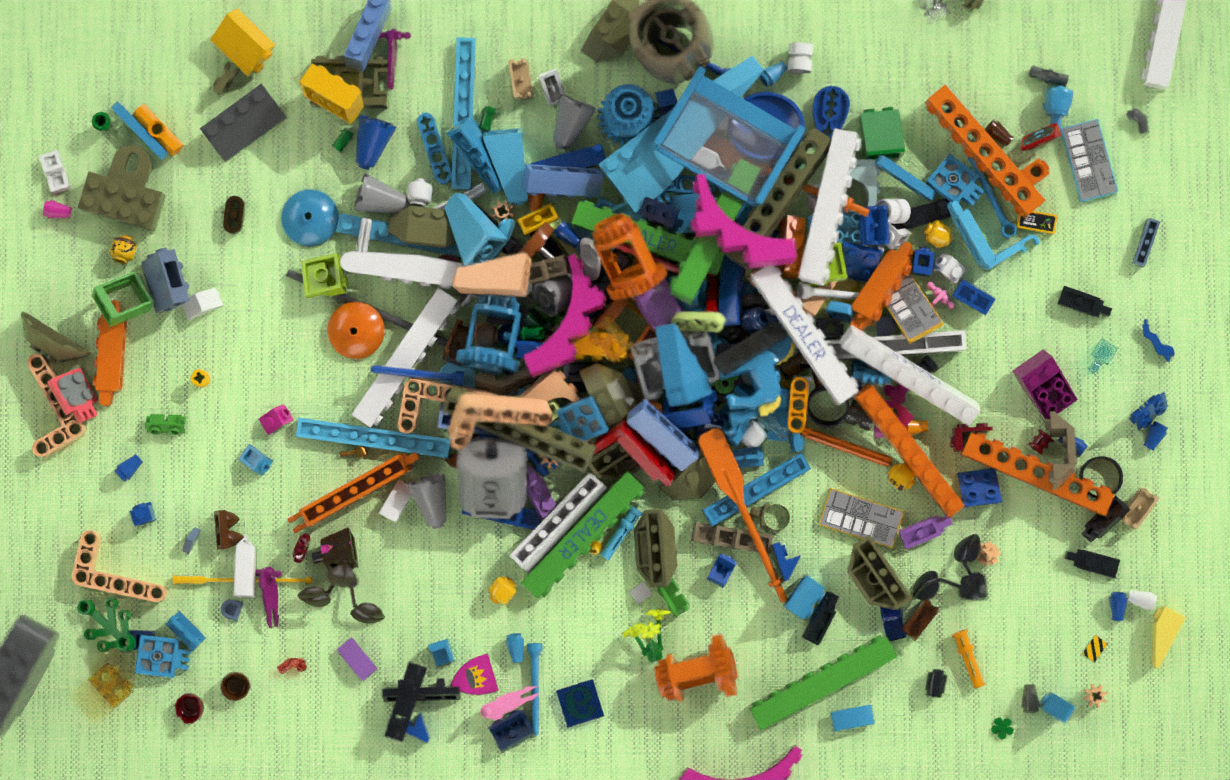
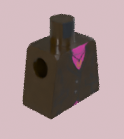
[311,527,359,571]

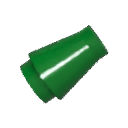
[92,112,111,131]

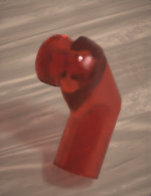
[277,658,307,674]

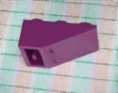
[1012,349,1078,421]

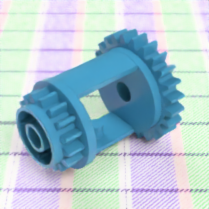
[597,84,659,147]
[456,294,521,375]

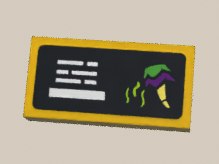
[1016,211,1058,235]

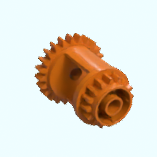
[592,213,667,301]
[654,634,738,702]

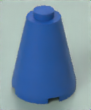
[356,115,397,170]

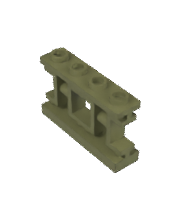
[310,56,388,108]

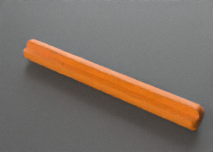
[800,427,892,467]

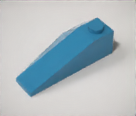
[447,117,502,193]
[656,324,712,406]

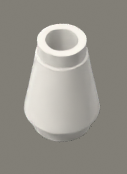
[1128,590,1157,611]

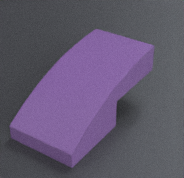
[337,637,378,681]

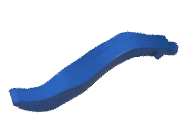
[1142,319,1175,362]

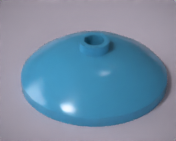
[281,189,339,247]

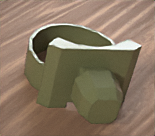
[750,502,790,531]

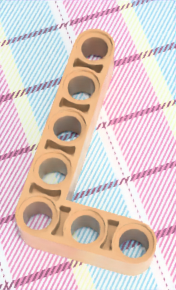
[27,354,87,457]
[398,377,498,434]
[448,393,553,449]
[72,531,168,602]

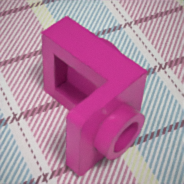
[258,404,293,435]

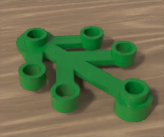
[77,598,135,653]

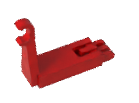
[587,420,675,486]

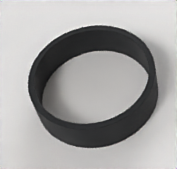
[807,385,849,428]
[1079,456,1123,498]

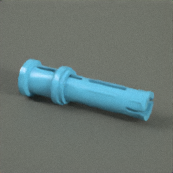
[599,505,642,560]

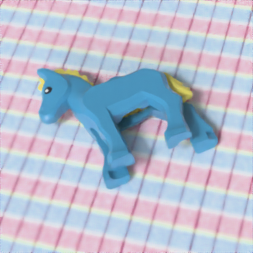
[716,332,796,428]

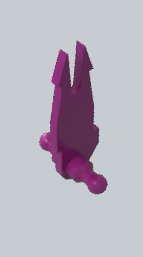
[378,29,411,90]
[255,567,282,628]

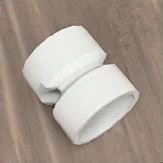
[787,42,814,74]
[875,199,911,224]

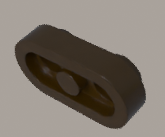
[223,196,245,234]

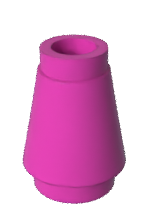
[43,200,72,218]

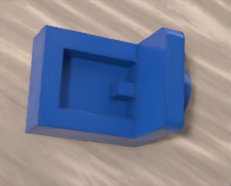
[707,554,737,588]

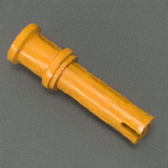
[951,629,985,689]

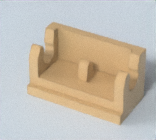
[508,58,534,101]
[1121,487,1160,530]

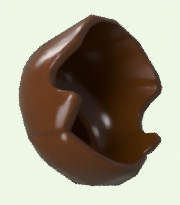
[220,671,250,701]

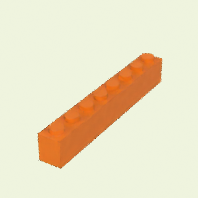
[853,383,965,517]

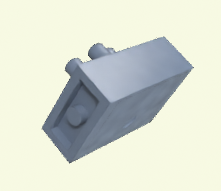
[141,248,190,313]

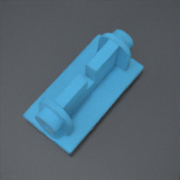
[731,446,764,468]
[166,611,206,652]

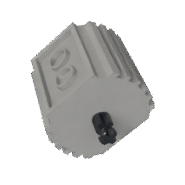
[458,438,527,519]

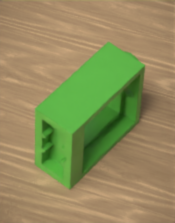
[92,271,154,327]

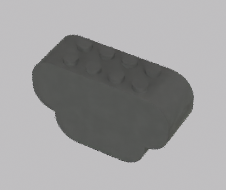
[0,614,59,737]

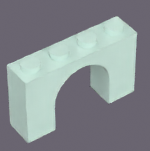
[850,159,880,206]

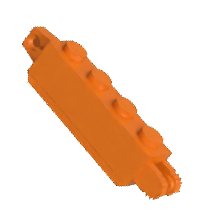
[849,242,914,331]
[93,300,127,407]

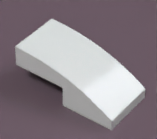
[39,150,71,195]
[379,479,412,523]

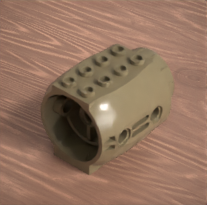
[628,0,714,83]

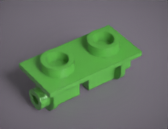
[144,414,186,435]
[657,578,690,618]

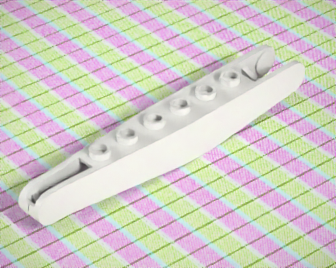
[340,251,532,295]

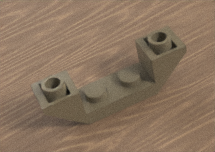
[474,367,540,396]
[1046,411,1077,490]

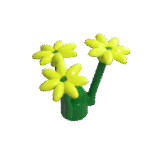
[622,608,671,662]

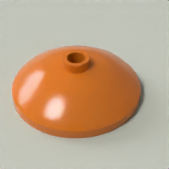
[327,302,385,359]

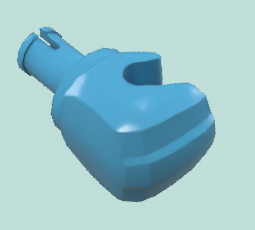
[1042,86,1073,131]

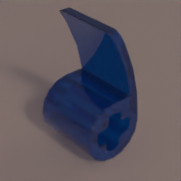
[880,607,906,642]

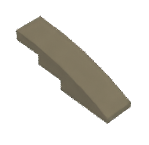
[528,255,570,285]
[691,522,773,554]

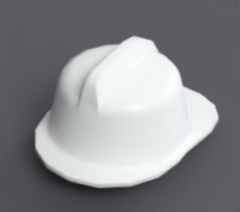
[580,237,602,281]

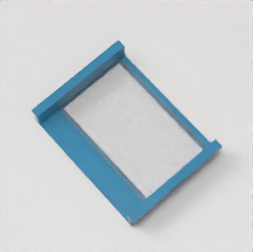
[654,66,806,208]

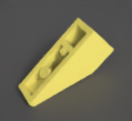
[1152,606,1186,669]

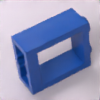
[661,388,717,428]

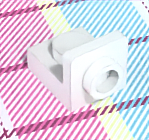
[885,224,911,250]

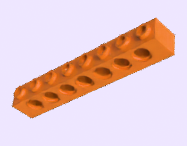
[925,85,1046,218]
[961,431,1115,516]

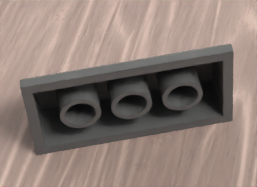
[200,83,287,162]

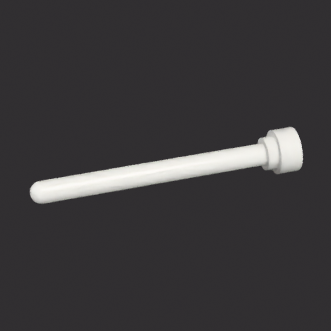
[797,283,859,300]

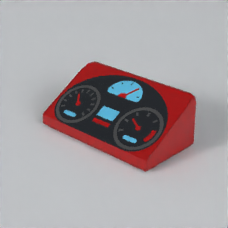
[1021,123,1062,151]

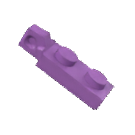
[527,466,557,520]
[898,515,953,549]

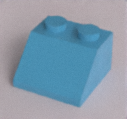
[783,575,825,620]

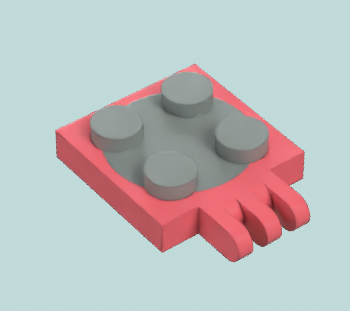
[47,367,98,423]

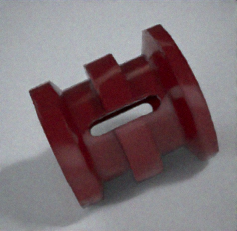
[1028,429,1054,455]

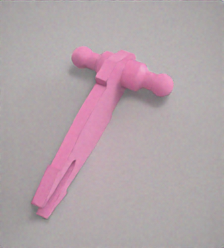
[902,282,955,335]
[481,686,540,720]

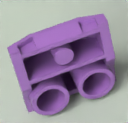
[634,278,684,331]

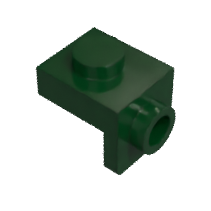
[523,308,556,333]

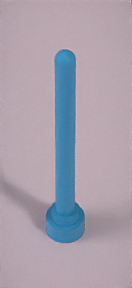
[527,643,543,736]

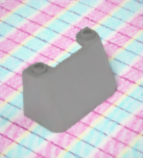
[630,331,720,400]

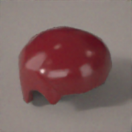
[175,693,204,724]

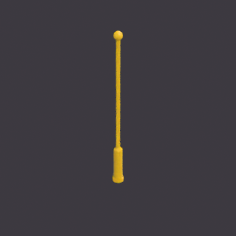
[173,575,313,585]

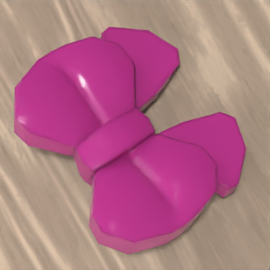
[884,381,910,404]

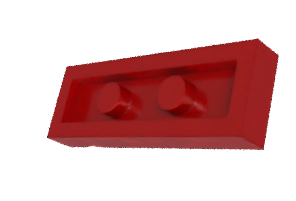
[698,277,720,324]

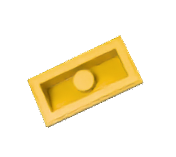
[517,203,559,236]

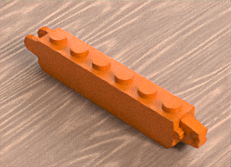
[287,452,420,533]

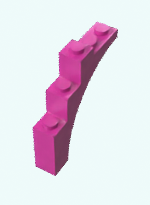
[691,174,797,269]
[524,254,606,377]
[679,745,803,780]

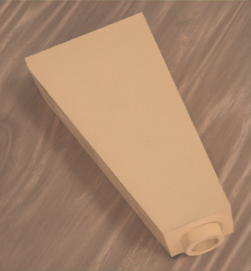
[453,253,532,296]

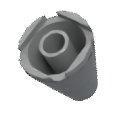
[553,94,596,150]
[354,173,409,214]
[532,271,573,317]
[407,474,447,529]

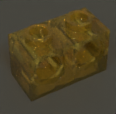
[588,316,634,362]
[88,663,134,708]

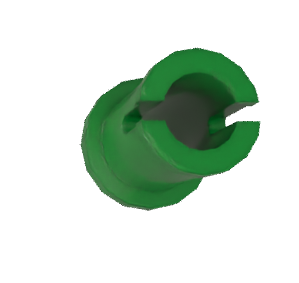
[479,106,497,131]
[331,128,354,153]
[519,327,545,341]

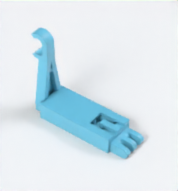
[946,201,1040,270]

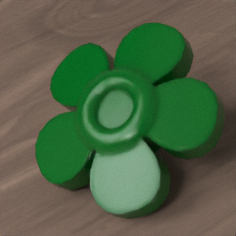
[991,717,1014,739]

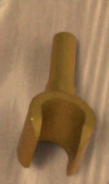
[340,446,368,458]

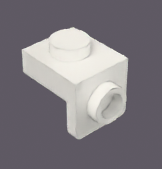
[933,253,967,284]

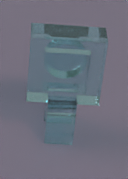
[1088,338,1118,374]

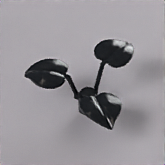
[913,534,988,601]

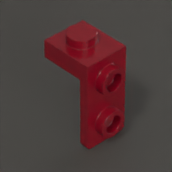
[949,423,993,452]

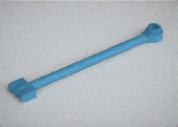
[945,108,1017,238]

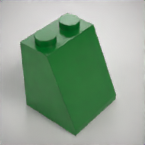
[859,107,906,159]

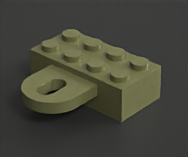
[78,145,166,231]

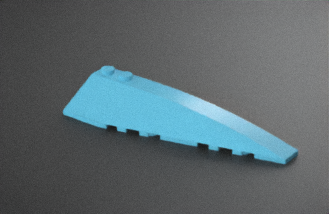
[599,56,764,214]

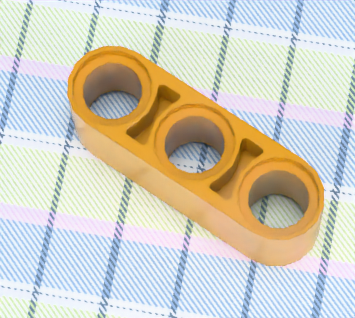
[787,376,809,433]

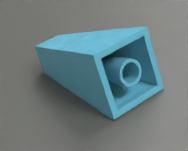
[483,128,528,205]
[444,193,509,266]

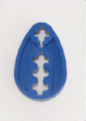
[813,86,850,139]

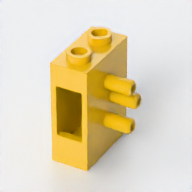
[210,8,275,76]

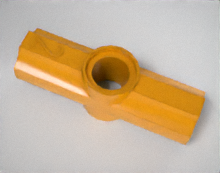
[132,104,184,157]

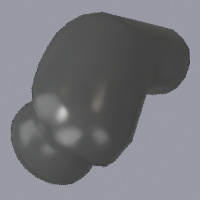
[1127,108,1149,134]

